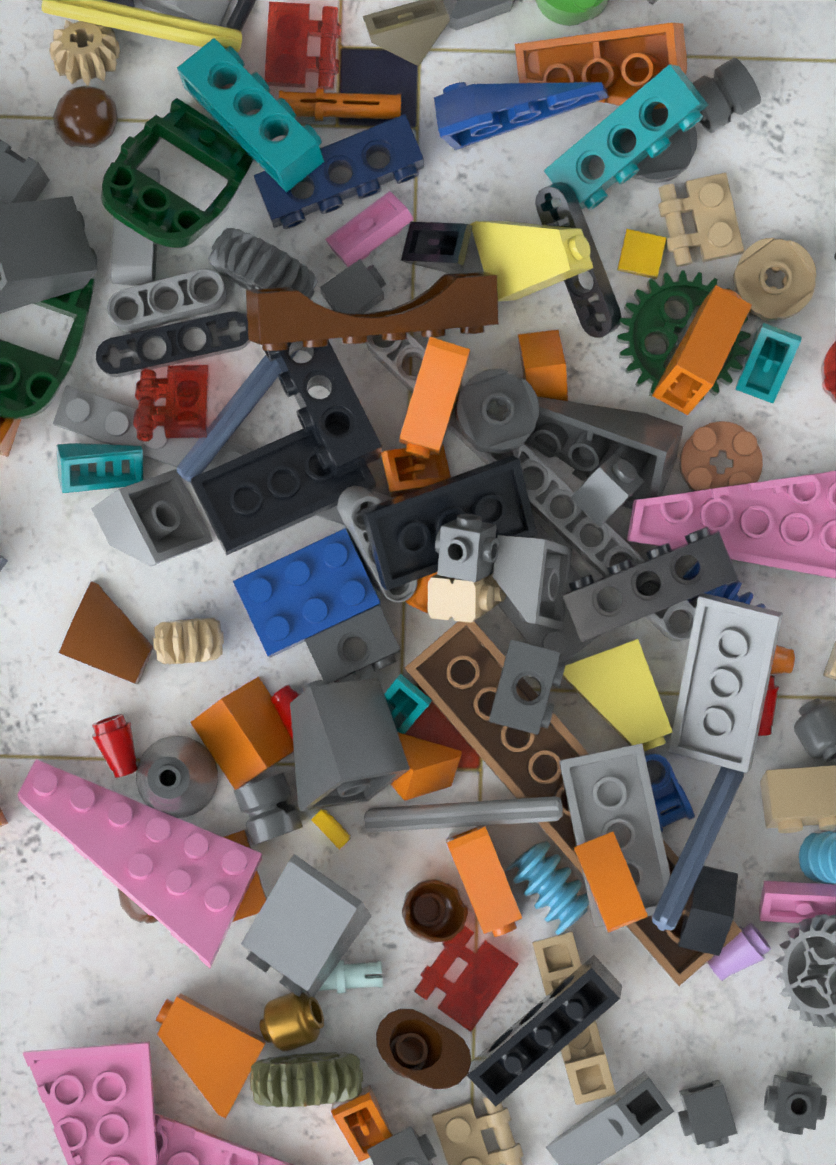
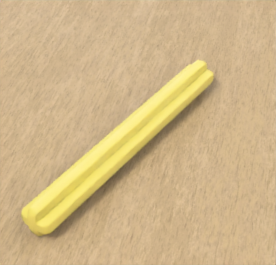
[41,0,242,53]

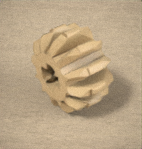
[49,19,120,86]
[153,618,224,664]

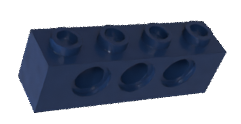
[253,114,424,229]

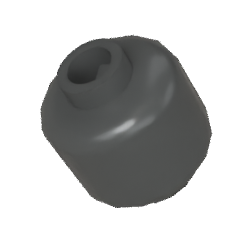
[794,698,836,762]

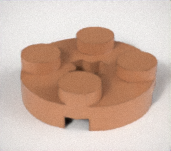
[679,421,763,491]

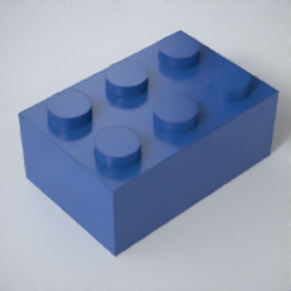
[233,528,381,658]

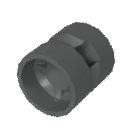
[692,58,761,133]
[233,772,303,845]

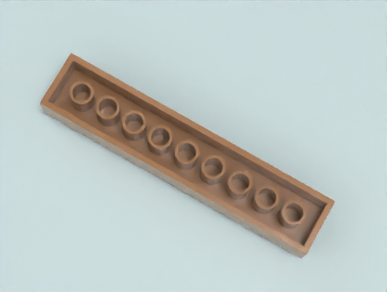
[404,621,742,986]

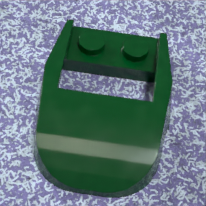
[101,98,254,248]
[0,278,95,419]

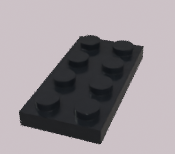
[191,421,377,556]
[361,455,538,590]

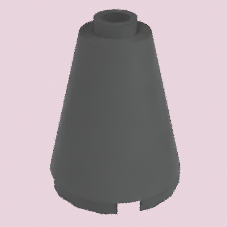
[136,736,218,818]

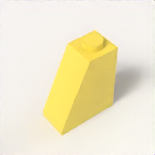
[470,220,593,302]
[562,639,673,751]

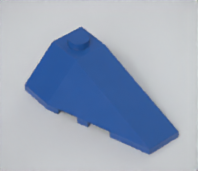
[434,82,609,150]

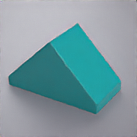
[735,323,802,403]
[384,674,432,734]

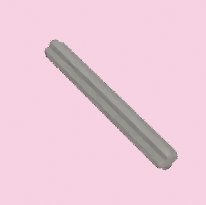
[364,796,563,832]

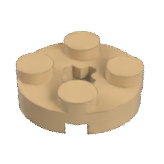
[733,238,816,321]

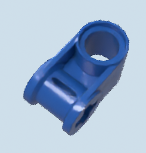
[644,752,695,833]

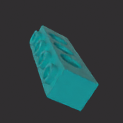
[177,38,324,192]
[543,64,709,211]

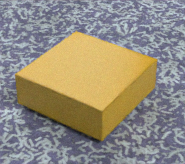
[617,229,666,279]
[311,809,351,850]

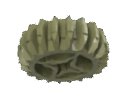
[250,1052,363,1108]

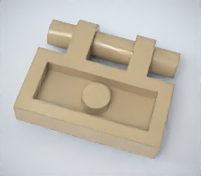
[658,173,744,267]
[432,1097,524,1165]

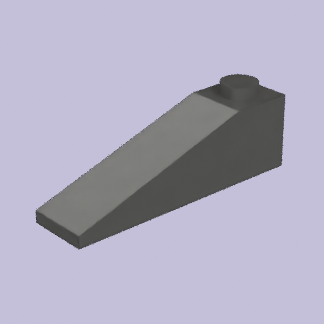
[525,397,683,509]

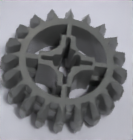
[208,228,318,299]

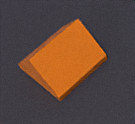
[190,677,294,790]

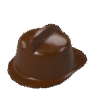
[376,1009,471,1089]

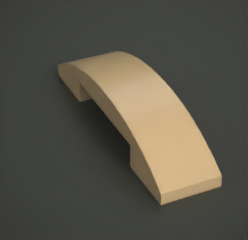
[532,931,616,1105]

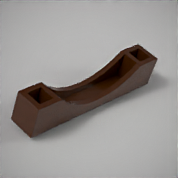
[246,271,499,351]

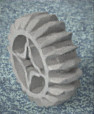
[775,914,836,1029]

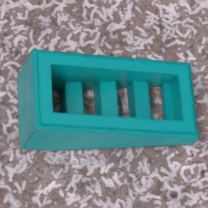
[56,443,144,493]

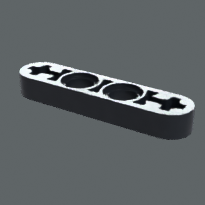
[535,182,622,338]
[96,311,251,377]

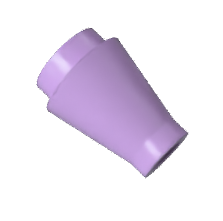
[707,923,771,981]

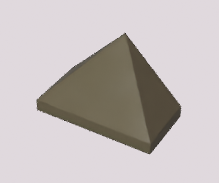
[363,0,450,66]

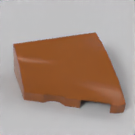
[59,581,154,684]

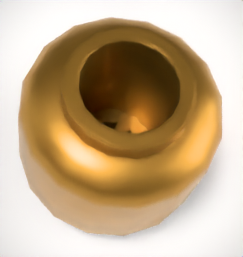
[259,992,324,1052]

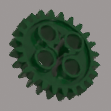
[616,270,751,402]

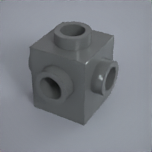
[435,514,499,582]
[764,1071,827,1135]

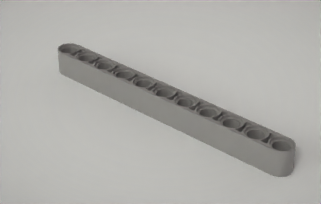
[366,332,696,641]

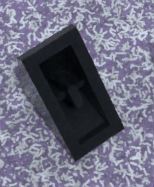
[401,221,473,274]
[678,866,738,956]

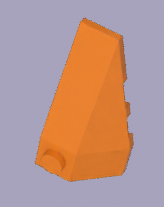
[515,22,687,109]

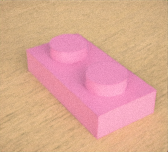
[325,191,414,267]
[759,881,836,923]

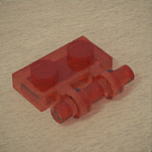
[264,2,342,90]
[133,365,210,442]
[414,925,519,1032]

